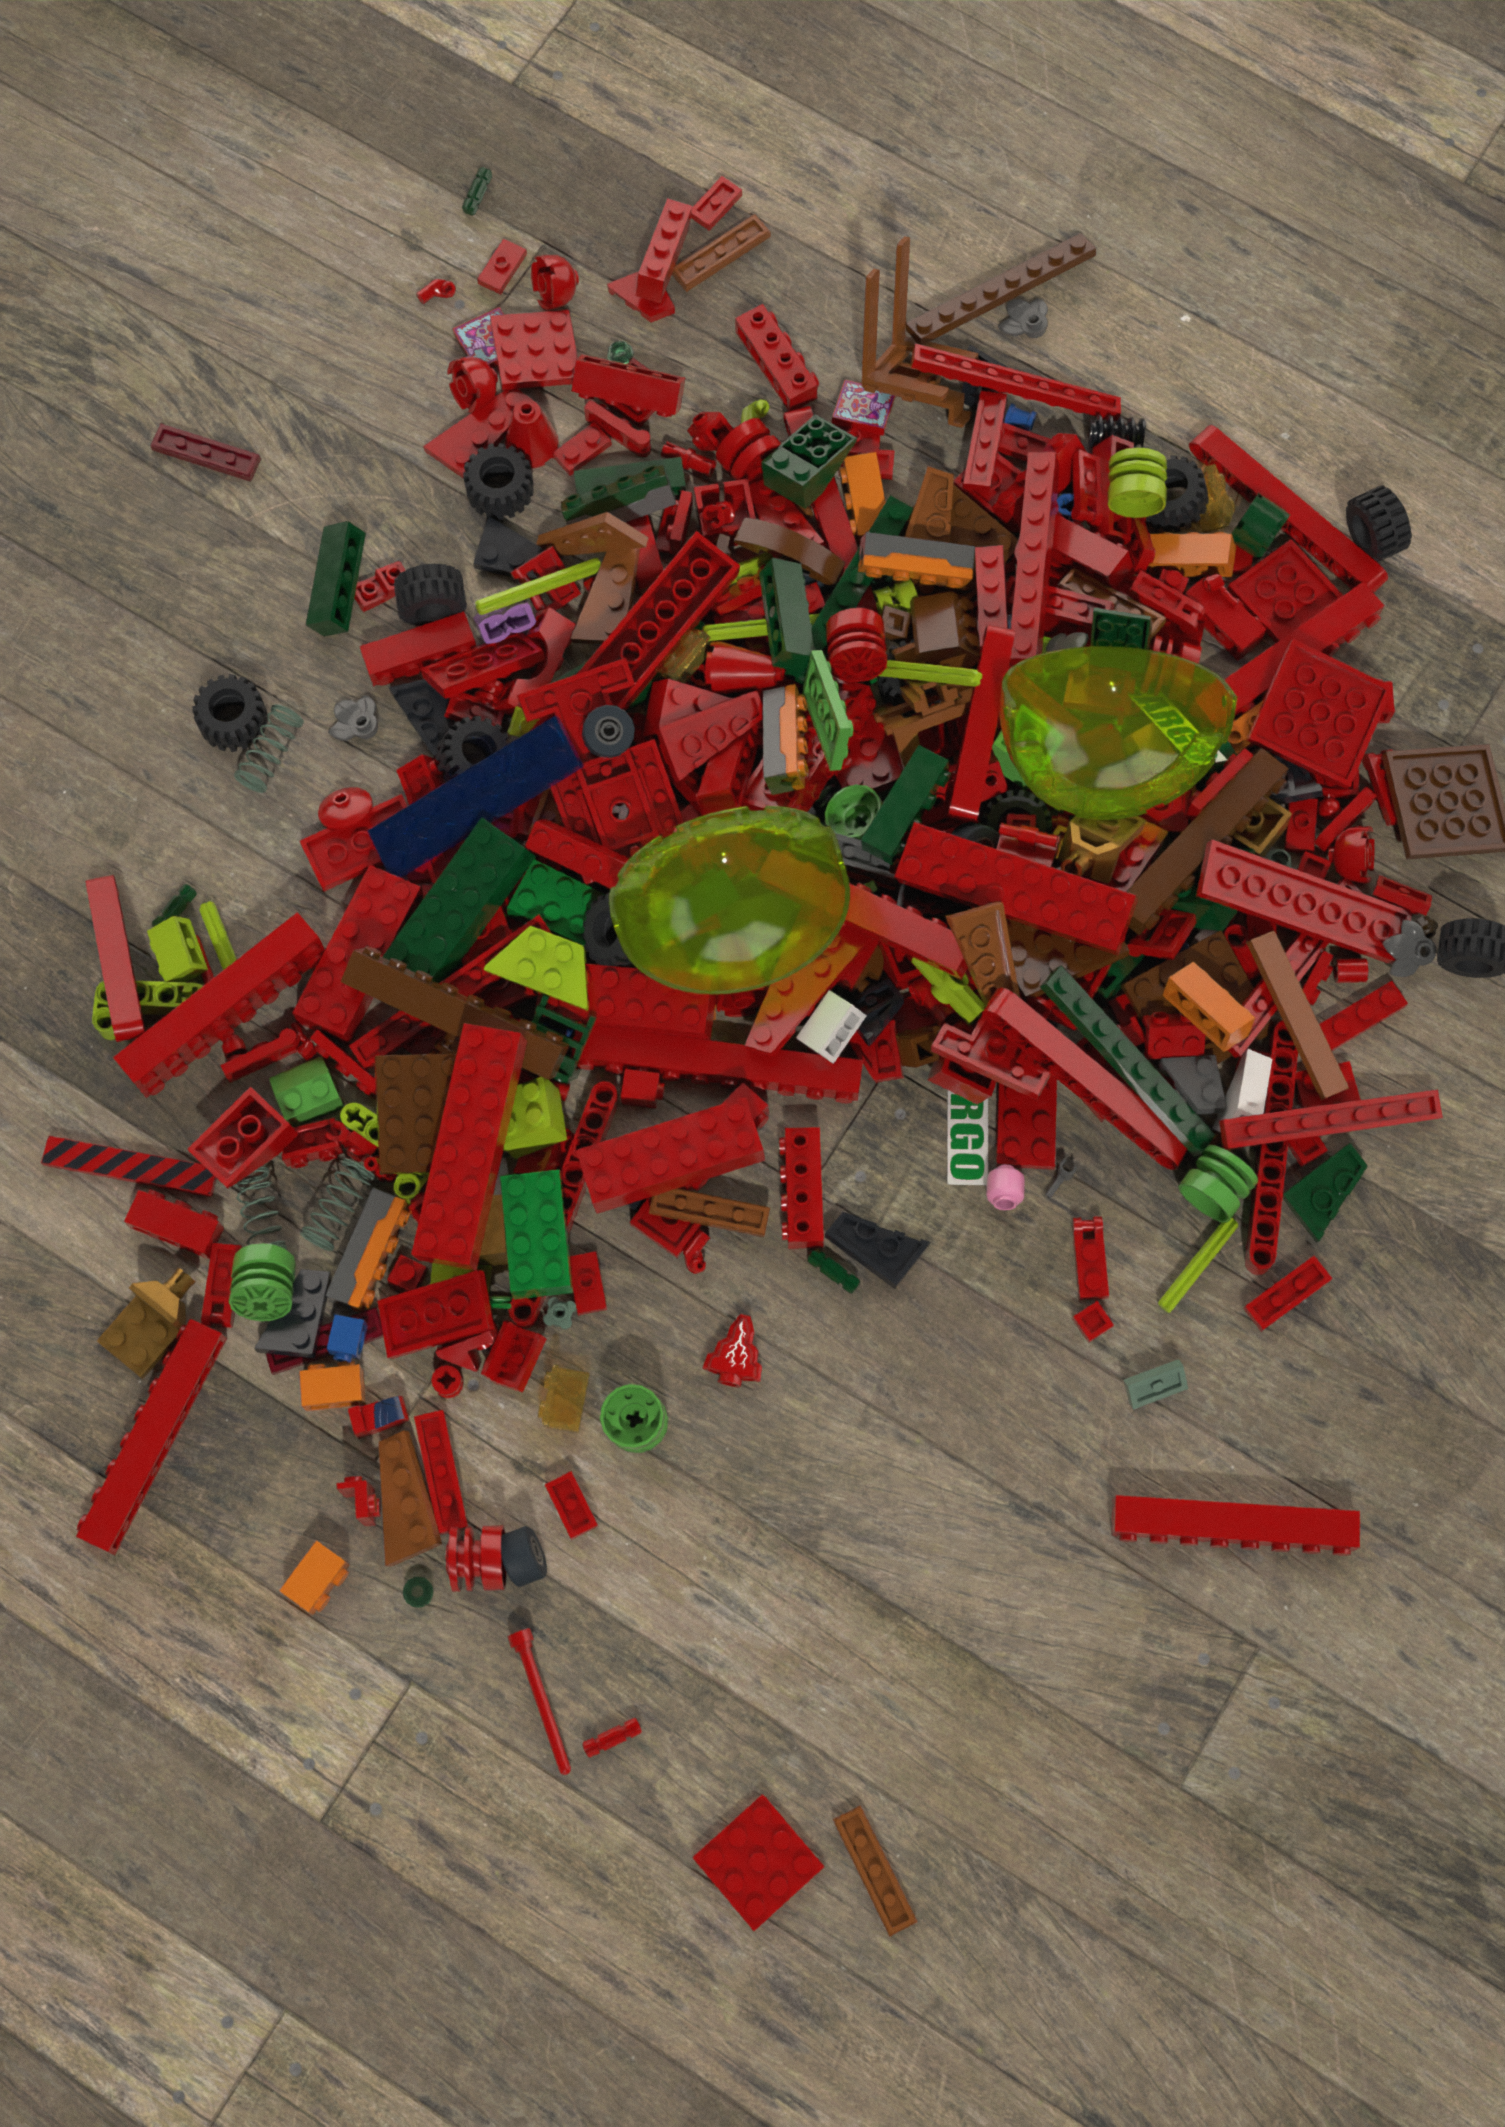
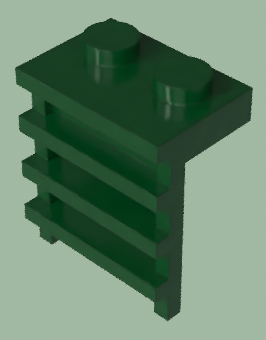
[531,994,597,1083]

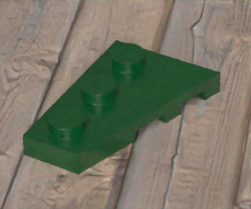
[1283,1143,1368,1242]

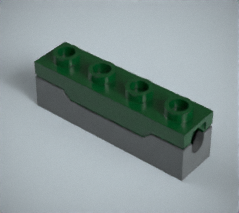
[561,465,676,525]

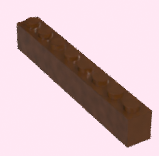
[1126,748,1288,935]
[341,946,569,1080]

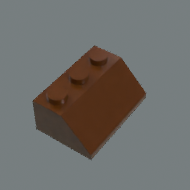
[910,592,980,669]

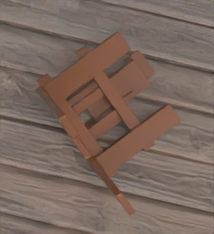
[861,236,978,428]
[873,642,1015,827]

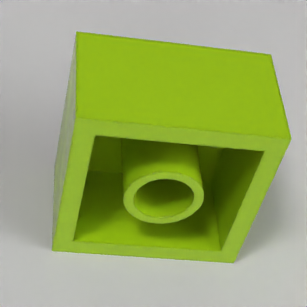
[504,1077,567,1159]

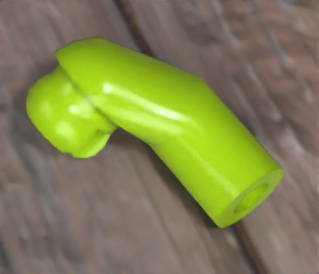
[740,399,770,424]

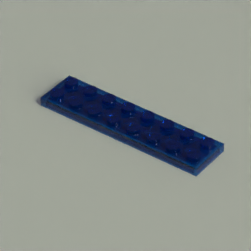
[368,716,584,878]

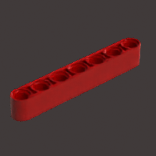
[947,624,1016,823]
[85,875,145,1042]

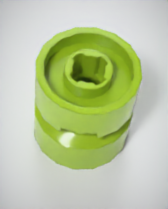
[872,579,918,617]

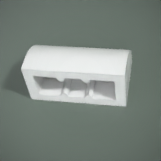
[796,990,866,1064]

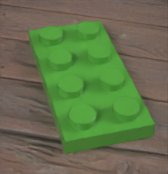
[802,650,853,771]

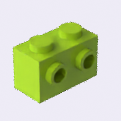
[147,916,208,982]

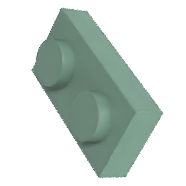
[1124,1359,1189,1410]

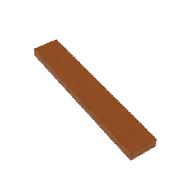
[1247,931,1349,1100]

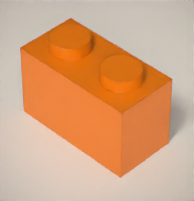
[299,1361,366,1411]
[279,1540,350,1615]

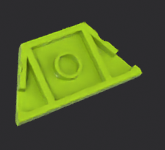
[484,926,589,1011]

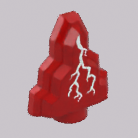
[702,1314,762,1388]

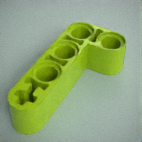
[92,981,203,1040]
[340,1103,429,1206]

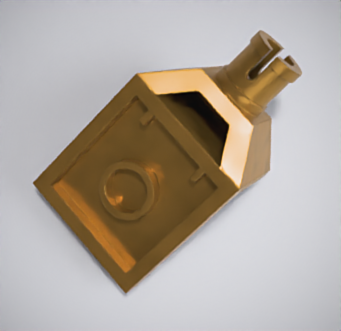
[1058,796,1147,884]
[97,1267,196,1379]

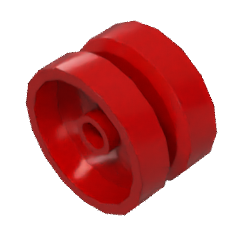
[716,418,782,484]

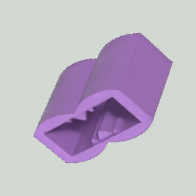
[473,600,536,644]

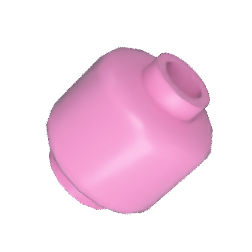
[986,1165,1025,1210]

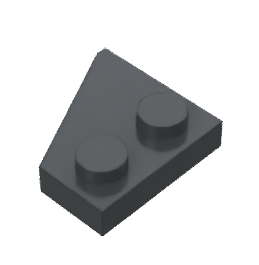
[1159,1055,1227,1114]

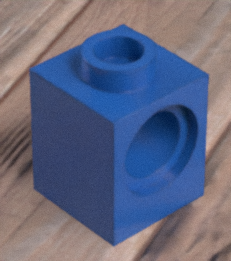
[327,1315,368,1363]

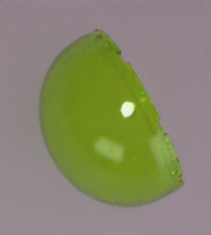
[1000,646,1237,820]
[609,805,850,994]

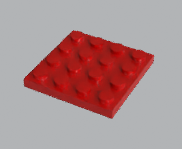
[1246,639,1393,789]

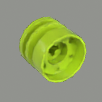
[1108,448,1167,518]

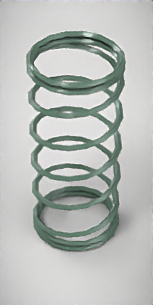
[234,704,304,793]
[300,1158,376,1251]
[234,1166,288,1250]

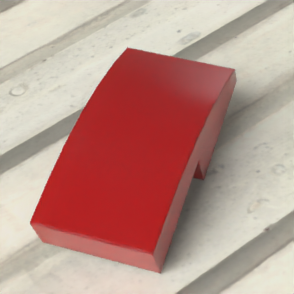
[354,560,406,612]

